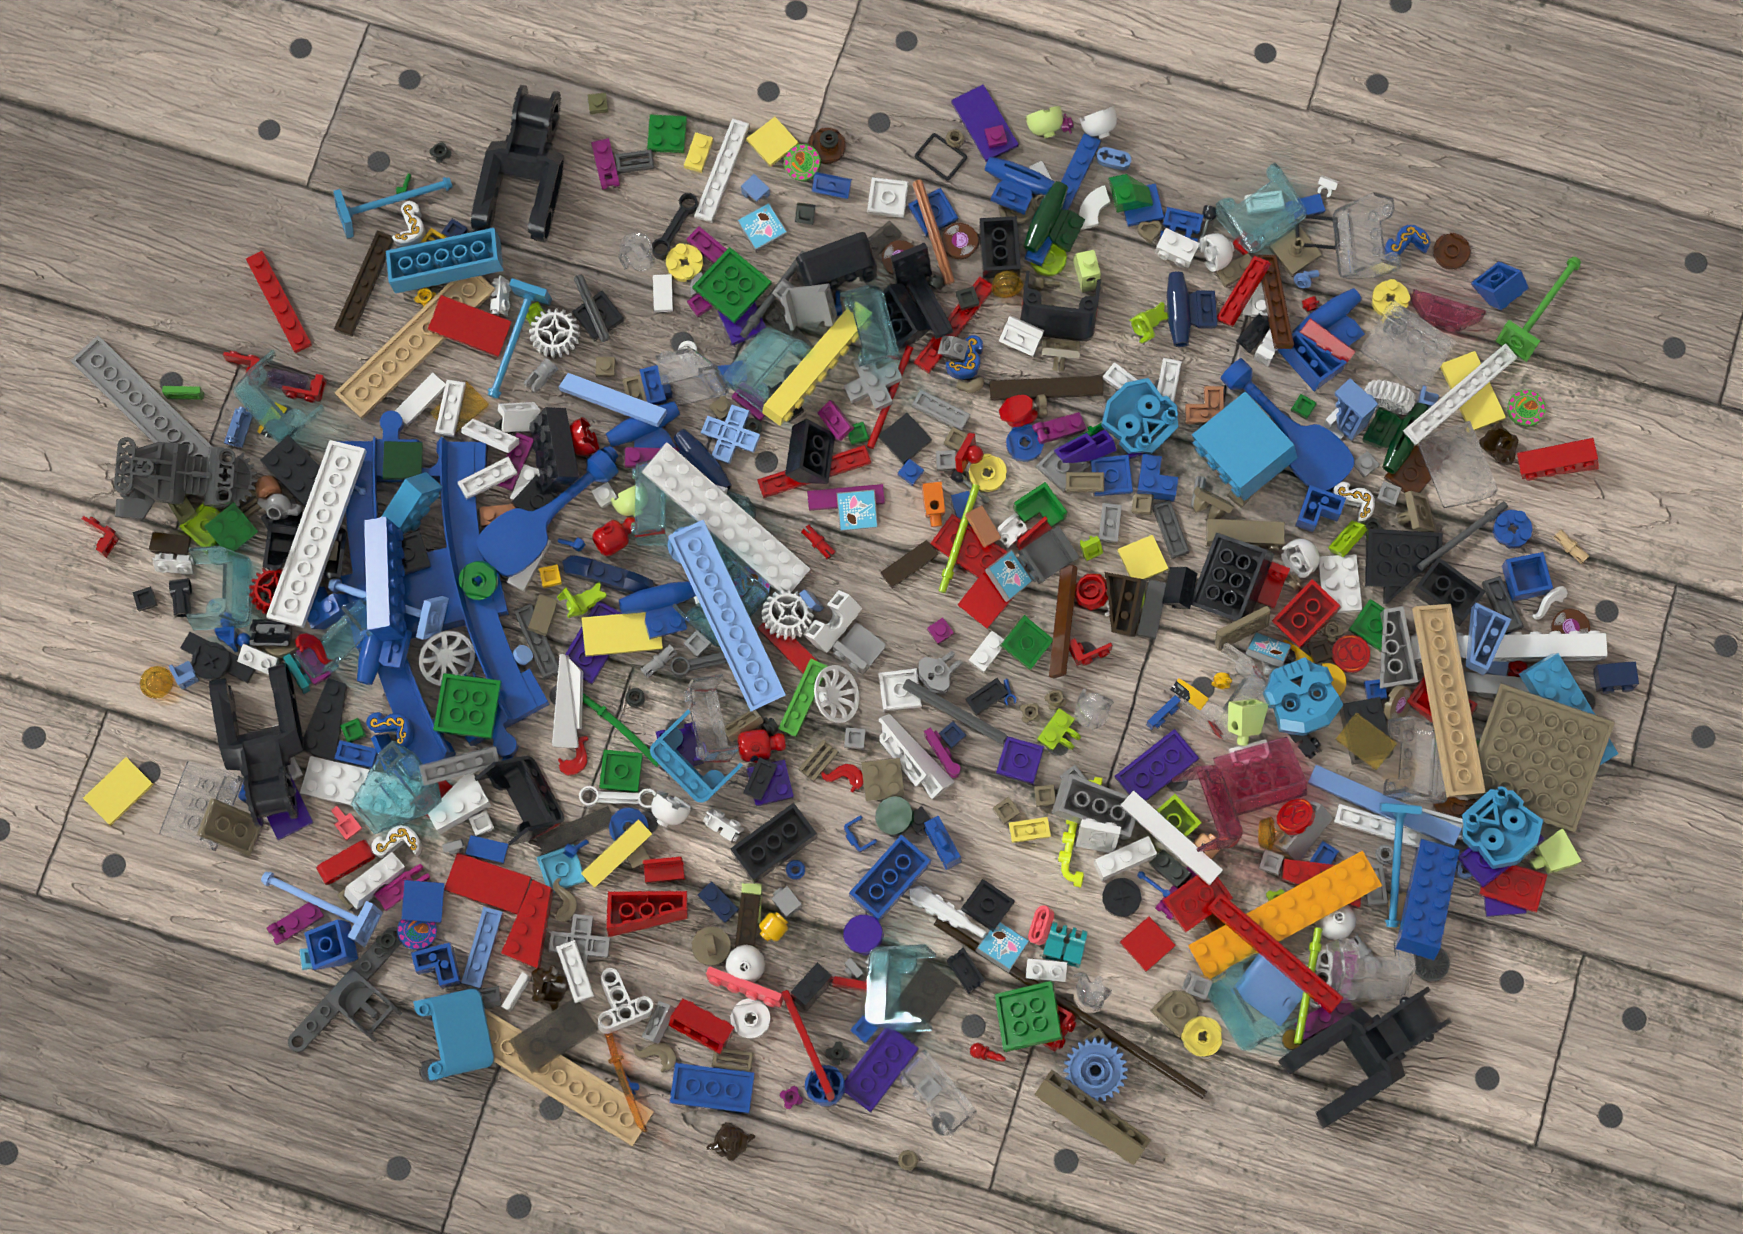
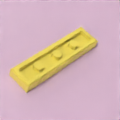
[581,819,652,888]

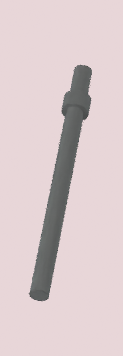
[740,251,804,338]
[1418,501,1508,570]

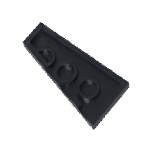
[303,678,347,762]

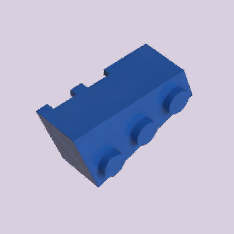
[1277,331,1347,392]

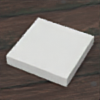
[867,177,908,218]
[878,668,922,712]

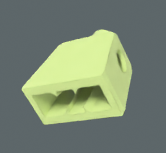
[1073,250,1101,292]
[1228,699,1268,746]
[1529,828,1581,874]

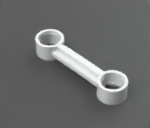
[579,786,656,810]

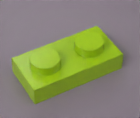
[1328,520,1367,557]

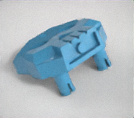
[1101,378,1179,455]
[1263,657,1343,736]
[1462,786,1543,869]

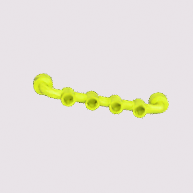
[1058,777,1103,888]

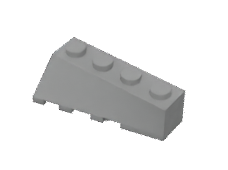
[1379,606,1418,689]

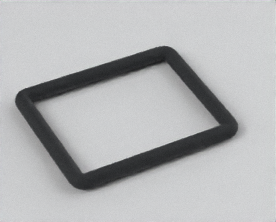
[915,133,967,180]
[1295,214,1339,249]

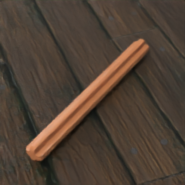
[913,179,955,285]

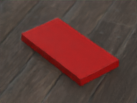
[427,295,512,357]
[930,514,1007,578]
[444,853,532,915]

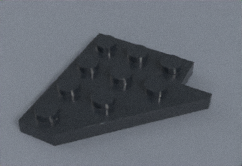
[1365,528,1443,604]

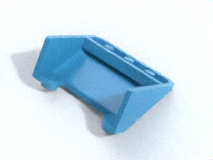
[413,989,494,1080]

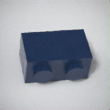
[1593,661,1639,694]

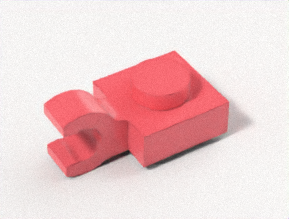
[331,806,362,840]

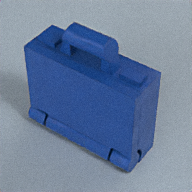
[924,815,962,870]

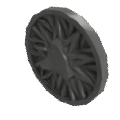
[1412,947,1450,982]

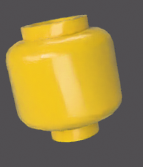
[759,912,788,942]

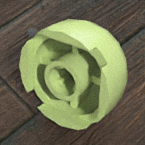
[1025,106,1063,138]
[610,483,650,518]

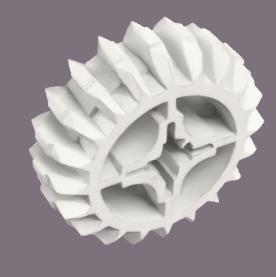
[529,308,580,359]
[1364,380,1415,416]
[761,589,814,640]

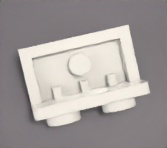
[1155,228,1200,269]

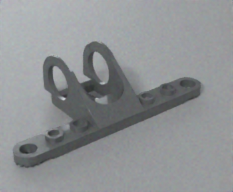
[288,927,402,1052]

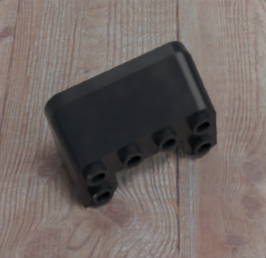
[796,232,877,289]
[263,519,346,579]

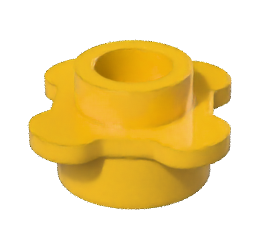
[414,287,436,306]
[1212,672,1232,689]

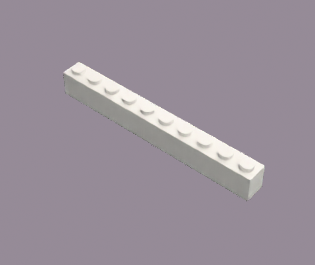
[1410,631,1607,663]

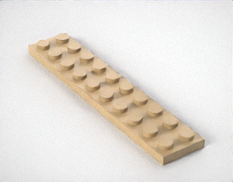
[335,276,495,419]
[1412,604,1486,797]
[485,1009,654,1147]

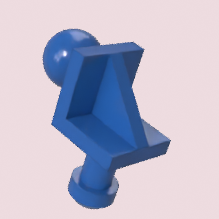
[215,615,250,653]

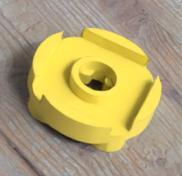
[666,243,703,282]
[1372,279,1410,318]
[969,454,1007,492]
[1181,1016,1222,1057]

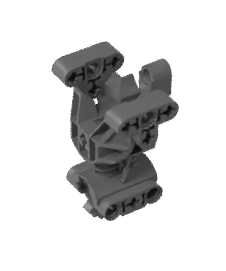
[114,437,257,520]

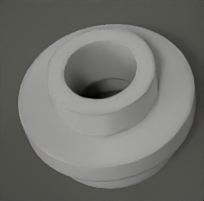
[1375,845,1394,865]

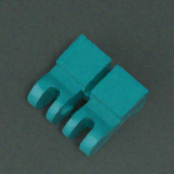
[1042,922,1088,968]

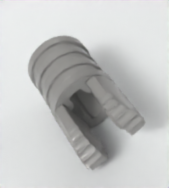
[524,358,558,393]

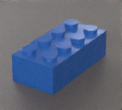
[849,834,931,922]

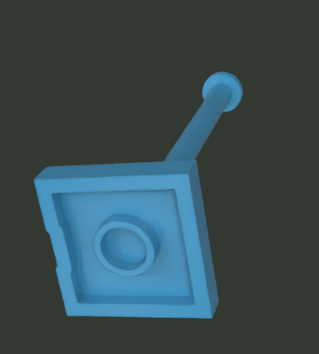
[333,177,452,239]
[488,278,552,399]
[1379,803,1422,928]

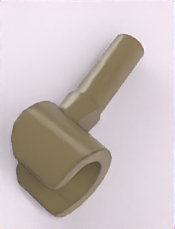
[1033,277,1060,291]

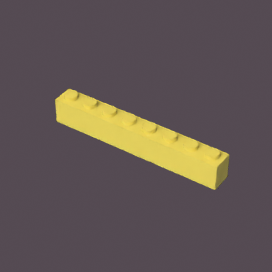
[762,300,872,426]

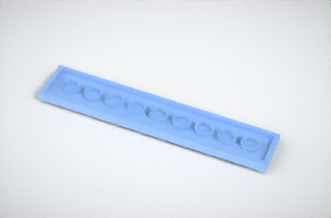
[668,519,786,711]

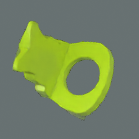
[1129,302,1168,344]
[557,582,607,618]

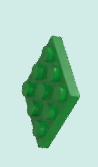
[692,247,772,324]
[433,673,502,739]
[995,981,1063,1052]

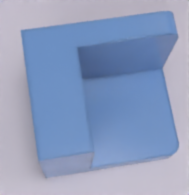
[741,174,770,201]
[1417,385,1439,408]
[169,661,200,690]

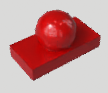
[955,433,984,473]

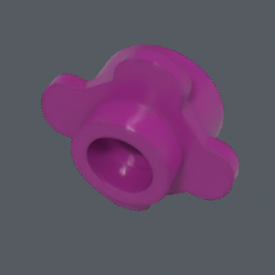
[1061,113,1074,134]
[780,1086,803,1109]

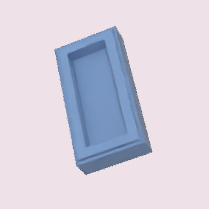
[799,589,824,612]

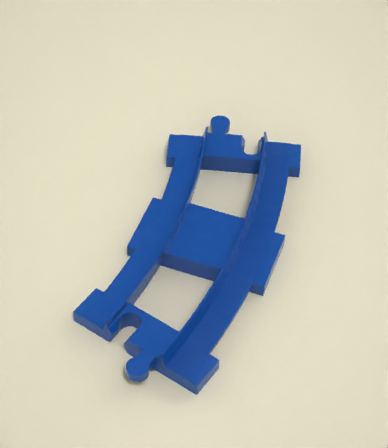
[336,410,550,780]

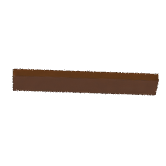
[1258,255,1294,349]
[1049,565,1078,679]

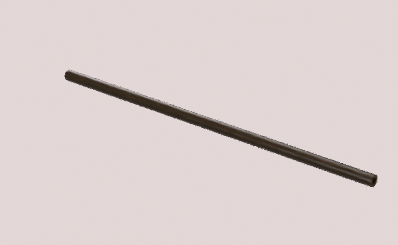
[934,918,1207,1099]

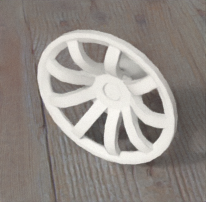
[419,631,475,686]
[814,665,859,723]

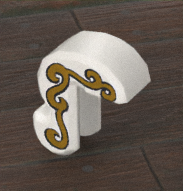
[392,201,425,248]
[1332,482,1375,524]
[371,825,422,858]

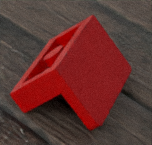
[1016,516,1052,550]
[643,856,685,884]

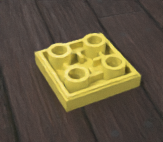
[747,117,799,167]
[1117,535,1168,580]

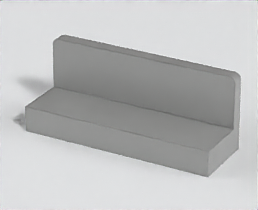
[1274,799,1332,861]

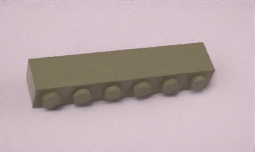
[1034,1069,1151,1166]

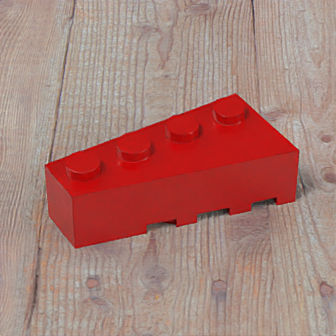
[1517,438,1599,481]
[1281,859,1361,909]
[606,891,688,937]

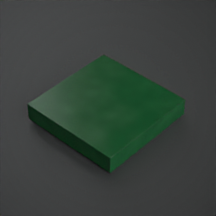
[383,441,423,480]

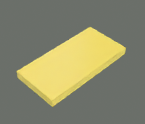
[1440,351,1506,432]
[581,613,663,657]

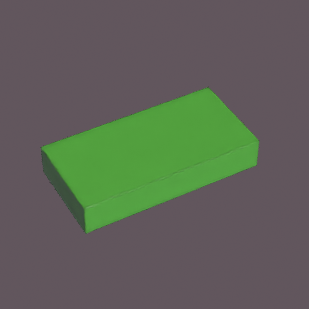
[162,386,204,400]

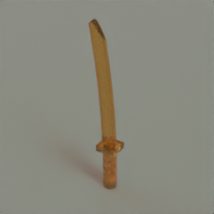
[604,1033,647,1132]

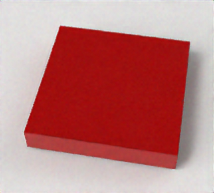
[1119,916,1176,972]

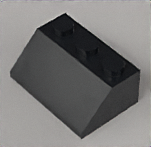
[866,283,930,352]
[785,419,835,484]

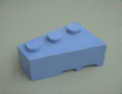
[1335,378,1378,441]
[1466,602,1511,676]

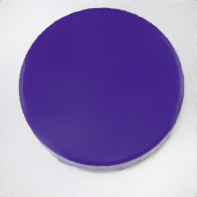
[843,915,884,956]

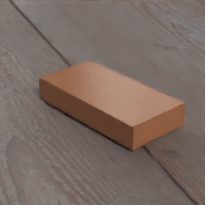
[965,505,1001,548]

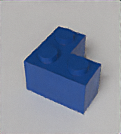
[1137,454,1178,502]
[1295,485,1346,532]
[307,586,353,630]
[411,942,462,989]

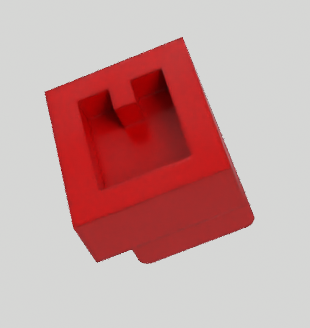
[223,351,263,386]
[281,374,327,403]
[81,516,119,558]
[1257,562,1290,608]
[1069,638,1113,666]

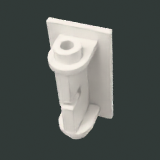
[490,275,511,317]
[152,553,195,574]
[237,644,280,675]
[703,809,745,842]
[1026,958,1067,982]

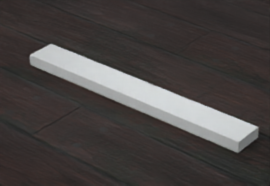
[1403,343,1518,445]

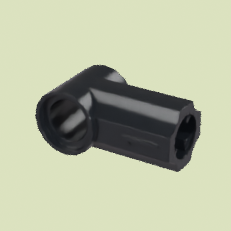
[169,578,192,618]

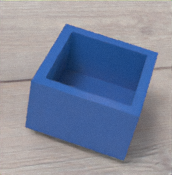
[1502,552,1553,602]

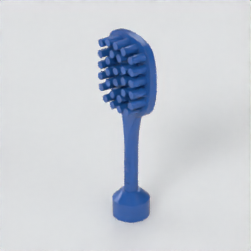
[1220,358,1354,491]
[477,450,619,577]

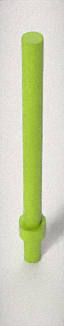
[938,484,980,594]
[1294,927,1323,1045]

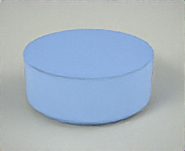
[513,645,533,665]

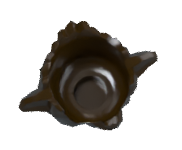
[1478,422,1519,465]
[531,965,569,1011]
[706,1122,755,1161]

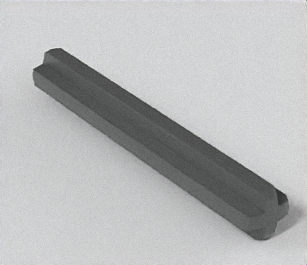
[574,274,610,342]

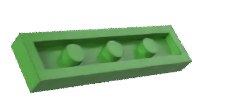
[778,659,828,737]

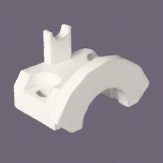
[996,513,1030,550]

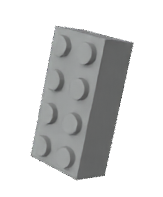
[1052,774,1136,840]

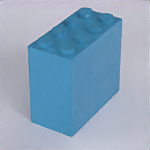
[1192,392,1298,501]

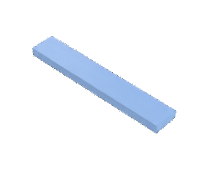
[559,373,667,427]

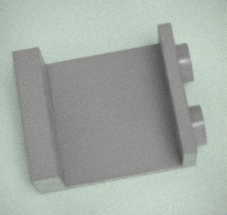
[781,284,837,330]

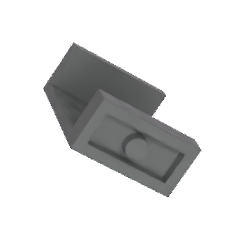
[1017,525,1080,584]

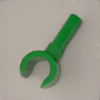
[396,174,412,194]

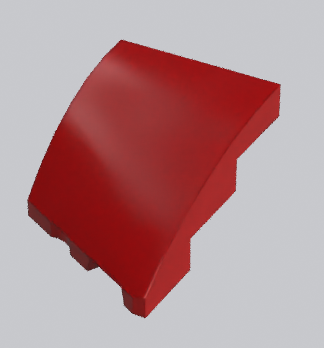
[957,560,1014,629]

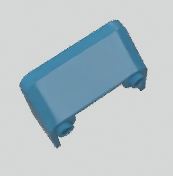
[650,710,743,803]

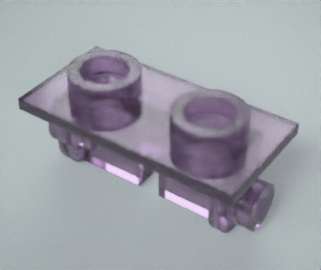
[267,368,309,390]

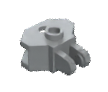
[919,651,963,695]

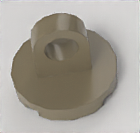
[692,927,731,966]

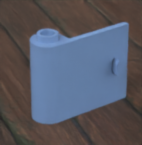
[1231,954,1303,1027]

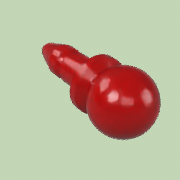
[970,1043,1006,1061]

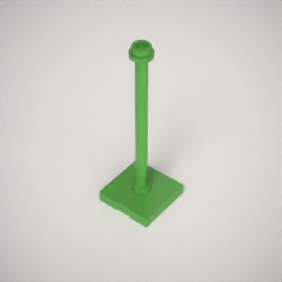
[1496,257,1581,362]

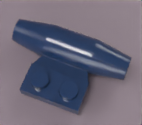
[1166,271,1218,347]
[673,429,732,492]

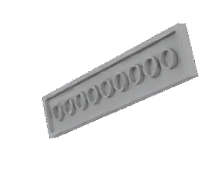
[70,336,227,462]

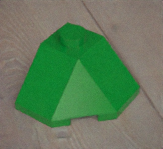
[1108,174,1153,213]

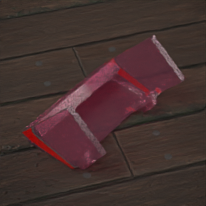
[1172,765,1243,852]

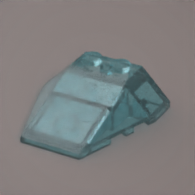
[351,740,442,835]

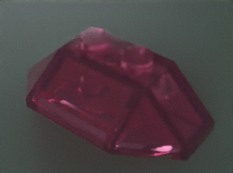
[1410,289,1486,332]

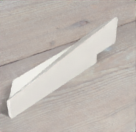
[552,654,583,748]
[879,714,954,799]

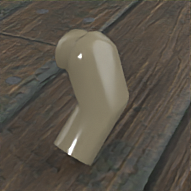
[956,377,984,394]

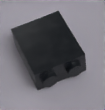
[791,962,833,1012]

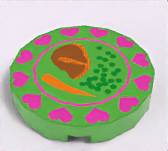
[784,144,821,182]
[1507,390,1546,427]

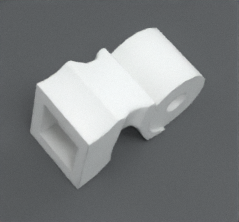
[1253,329,1278,367]

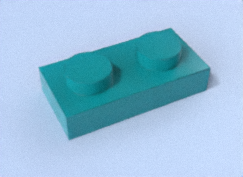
[283,654,311,694]

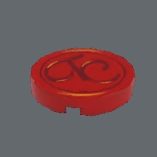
[1331,635,1370,673]
[1276,799,1315,835]

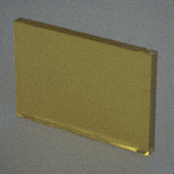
[430,381,489,435]
[1335,712,1397,770]

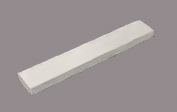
[694,118,750,223]
[1120,791,1223,885]
[1334,804,1451,848]

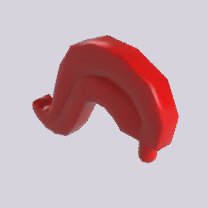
[295,633,333,665]
[558,736,588,776]
[821,764,864,792]

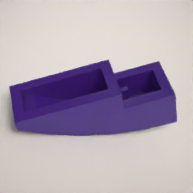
[1054,430,1116,463]

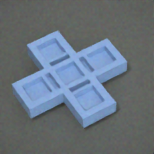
[701,405,761,464]

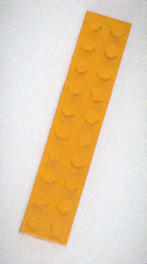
[1188,850,1382,979]

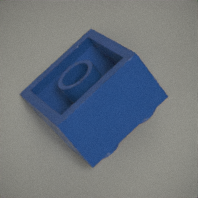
[1471,261,1529,310]
[304,919,358,970]

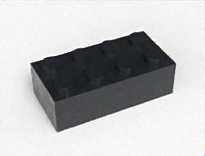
[529,407,579,493]
[260,435,320,508]
[730,802,817,884]

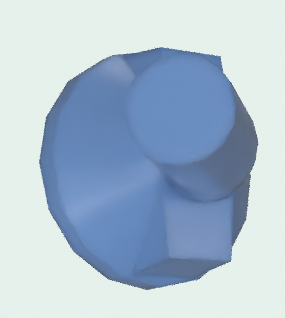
[1294,270,1319,288]

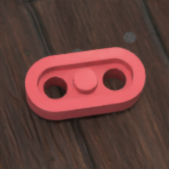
[1028,905,1054,945]

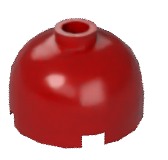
[569,417,599,456]

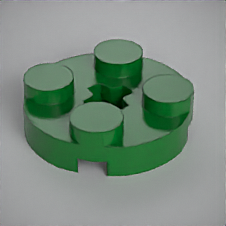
[459,561,498,600]

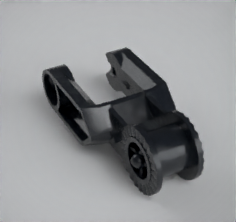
[471,84,564,242]
[209,663,304,828]
[1278,987,1452,1129]

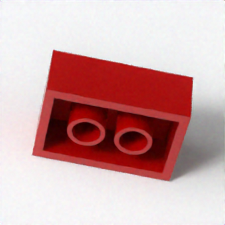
[1272,579,1341,649]

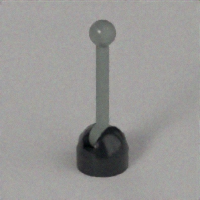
[1198,205,1218,250]
[950,470,990,503]

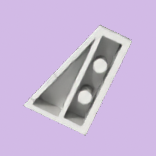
[428,773,491,834]

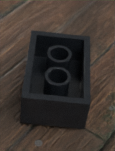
[979,216,1021,279]
[1413,557,1486,627]
[1339,697,1393,765]

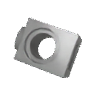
[937,336,969,360]
[772,886,802,919]
[1182,970,1213,1000]

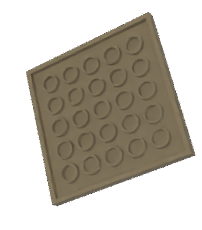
[1470,683,1615,833]

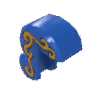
[1383,225,1430,261]
[946,335,983,380]
[366,712,414,750]

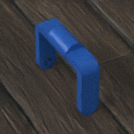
[844,815,878,852]

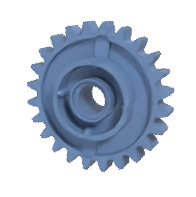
[1063,1037,1128,1101]

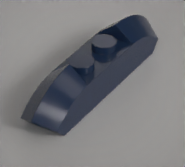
[562,555,654,594]

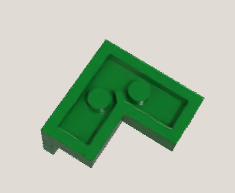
[1013,482,1067,527]

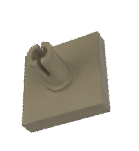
[1269,226,1322,277]
[1041,338,1080,371]
[1397,491,1436,532]

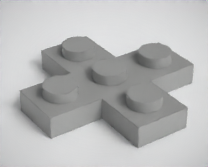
[844,354,903,412]
[549,914,611,971]

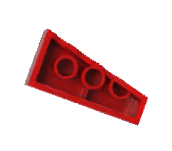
[501,880,554,969]

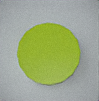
[1030,244,1067,277]

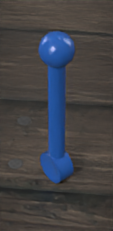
[1137,871,1171,898]

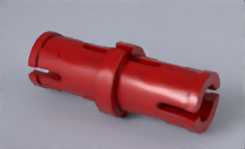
[801,524,836,560]

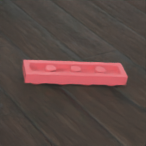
[706,966,783,1007]

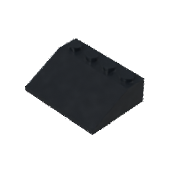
[1191,532,1275,621]

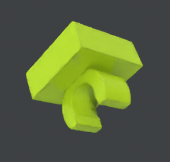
[1080,536,1103,561]

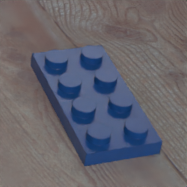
[670,1063,755,1113]

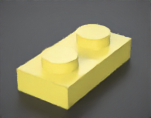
[684,132,713,173]
[1009,817,1051,843]

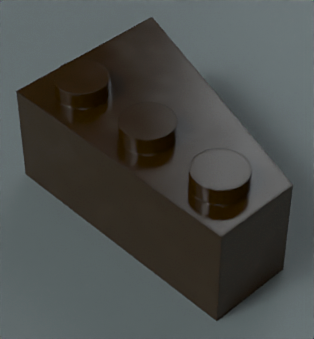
[1104,572,1146,637]

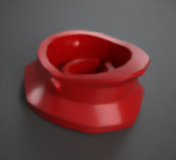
[999,395,1038,427]
[1075,574,1108,610]

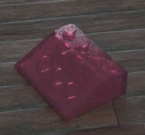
[1213,737,1307,817]

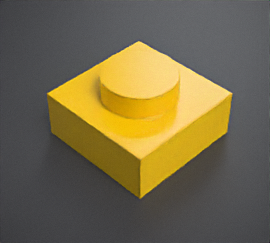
[539,564,562,588]

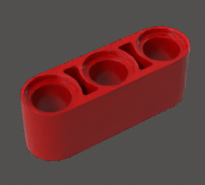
[316,840,376,885]

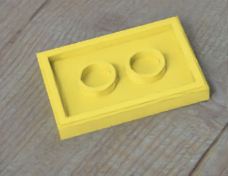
[83,757,154,826]

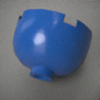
[805,1065,846,1107]

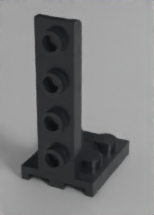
[890,242,953,339]

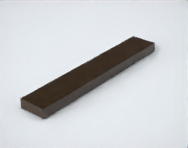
[334,230,394,337]
[989,376,1104,400]

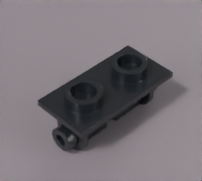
[1236,313,1270,353]
[1287,733,1322,759]

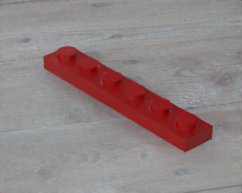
[246,251,312,354]

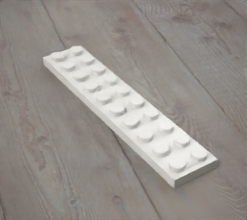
[266,440,367,628]
[642,443,810,594]

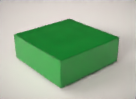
[1291,394,1317,420]
[848,421,869,446]
[340,718,366,743]

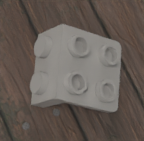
[832,623,886,675]

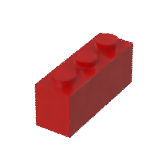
[668,998,734,1054]

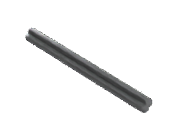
[903,679,1007,744]

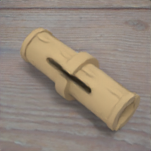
[1553,529,1589,564]

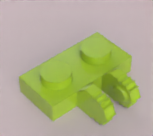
[1037,708,1081,751]

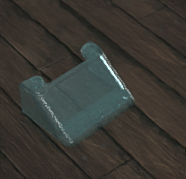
[1216,163,1307,253]
[723,327,811,412]

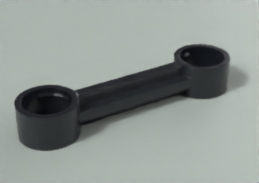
[651,193,698,260]

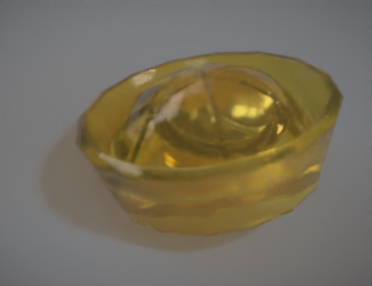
[991,271,1024,298]
[139,666,173,699]
[1258,817,1276,851]

